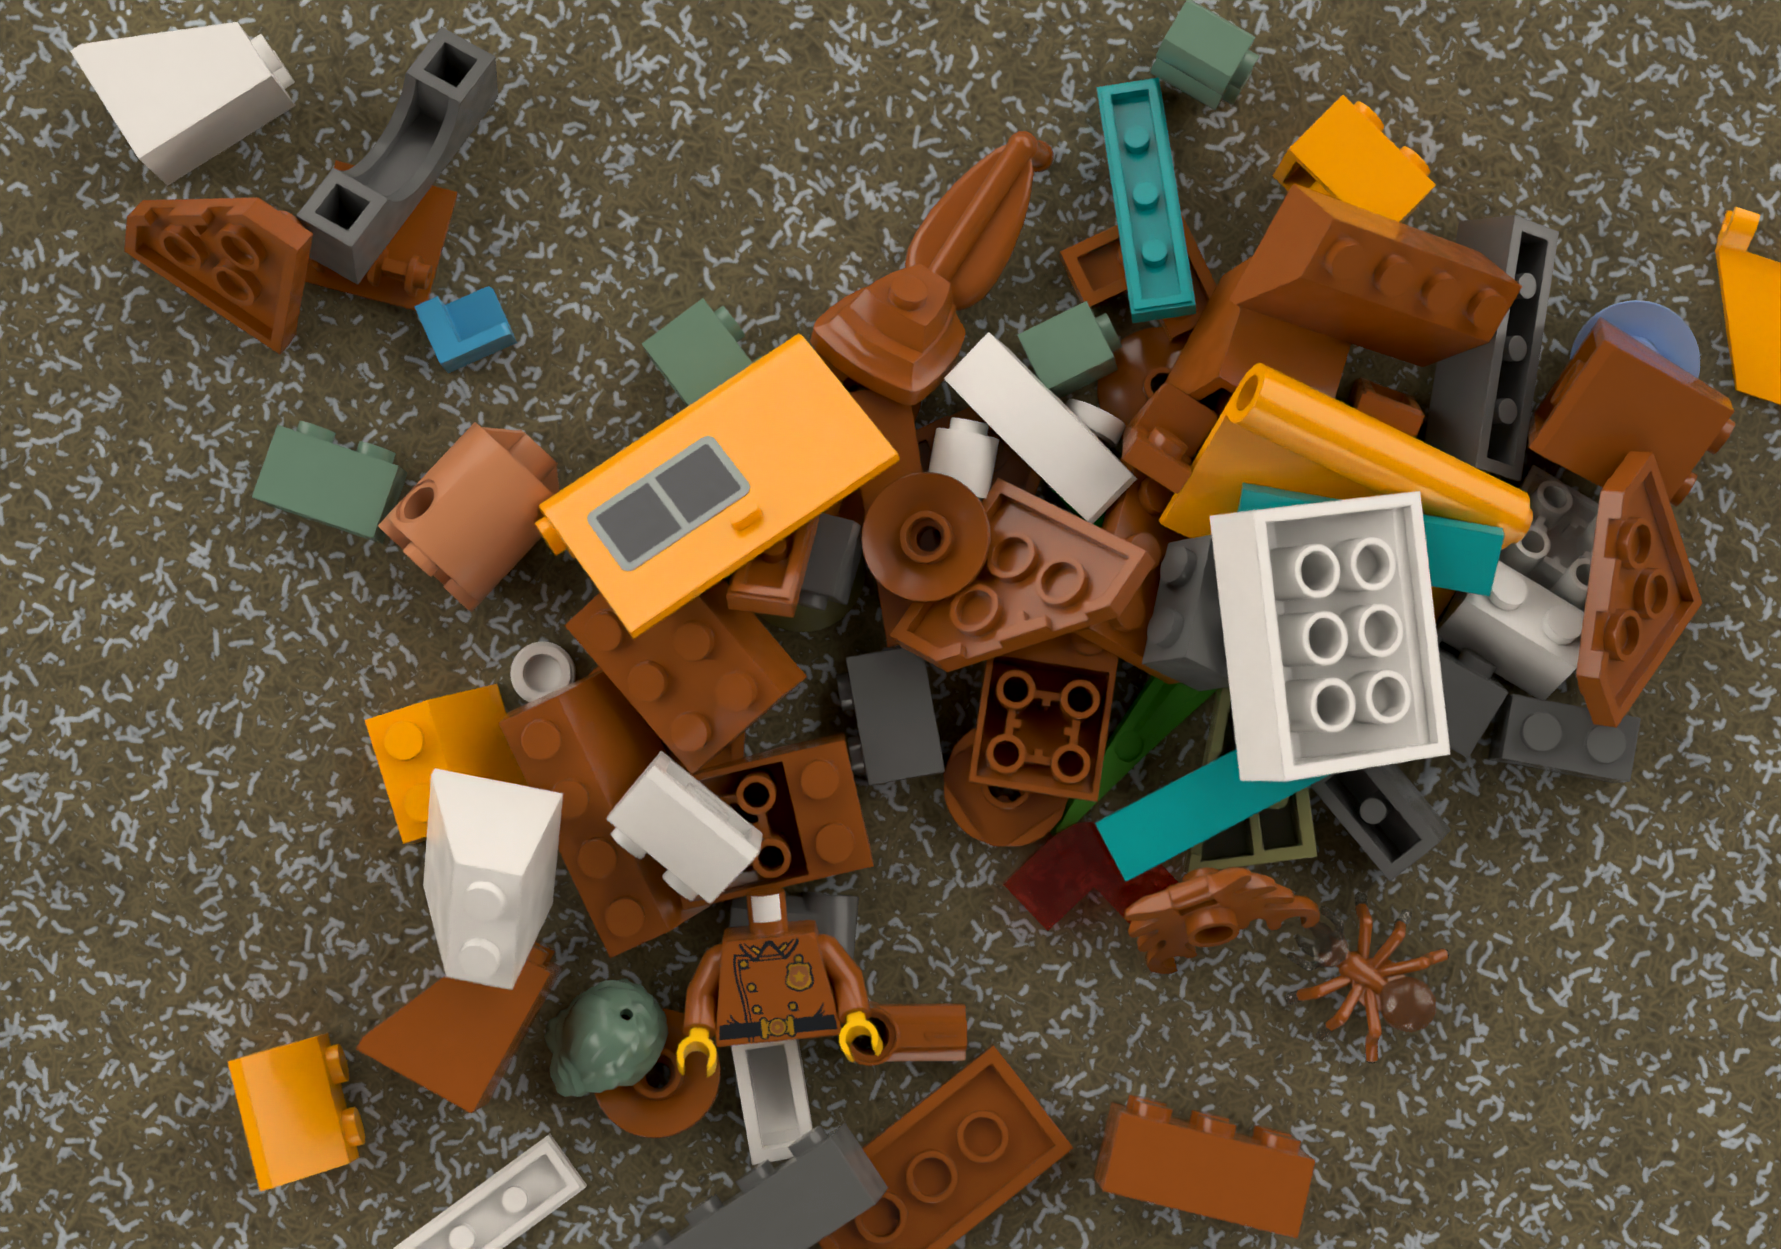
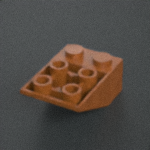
[968,632,1119,802]
[680,732,874,910]

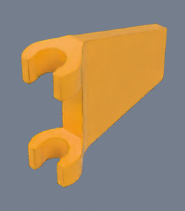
[1715,207,1781,405]

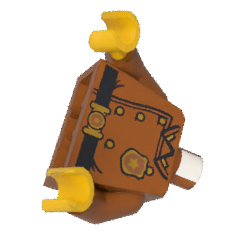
[677,888,883,1077]

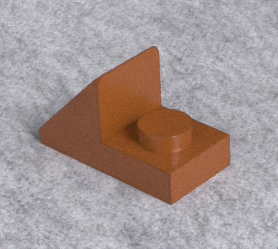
[1122,383,1218,495]

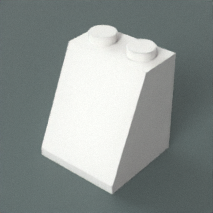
[71,22,295,186]
[423,769,563,990]

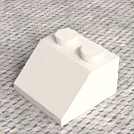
[607,751,763,904]

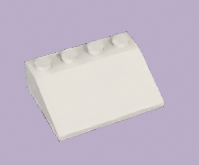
[1210,491,1450,781]

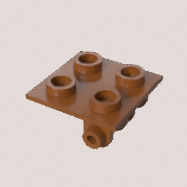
[305,161,458,311]

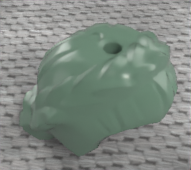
[544,978,668,1097]

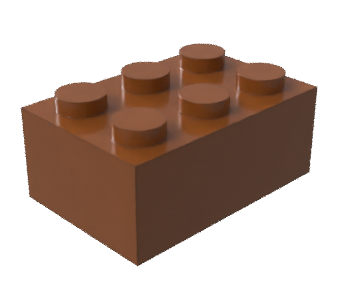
[564,579,807,774]
[1094,1094,1316,1239]

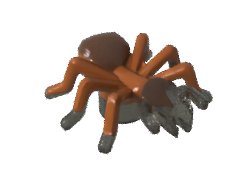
[1284,892,1450,1064]

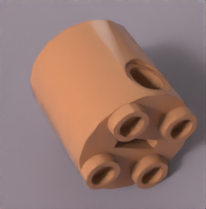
[378,422,560,612]

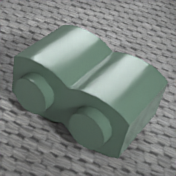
[1150,0,1260,111]

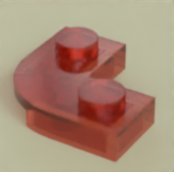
[1002,821,1179,931]

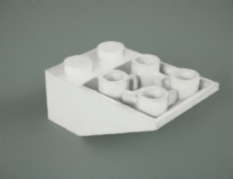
[1436,465,1599,700]

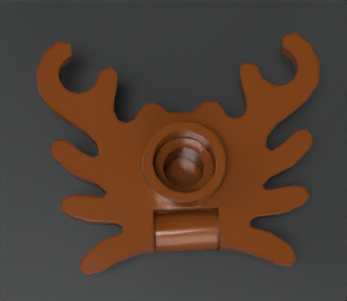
[1124,867,1320,974]

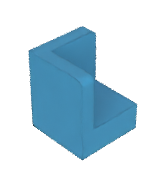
[414,287,517,373]

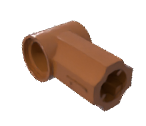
[842,1001,967,1066]

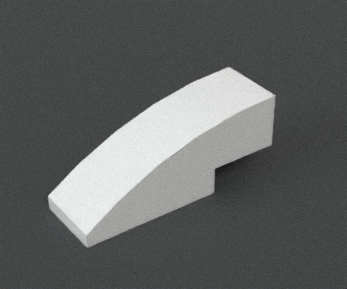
[944,332,1137,524]
[731,1039,813,1165]

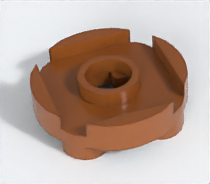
[943,727,1068,847]

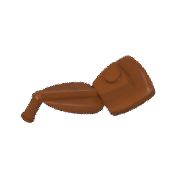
[810,131,1054,406]

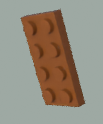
[818,1044,1073,1249]

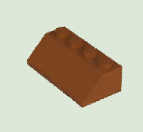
[1229,183,1523,367]
[498,670,714,958]

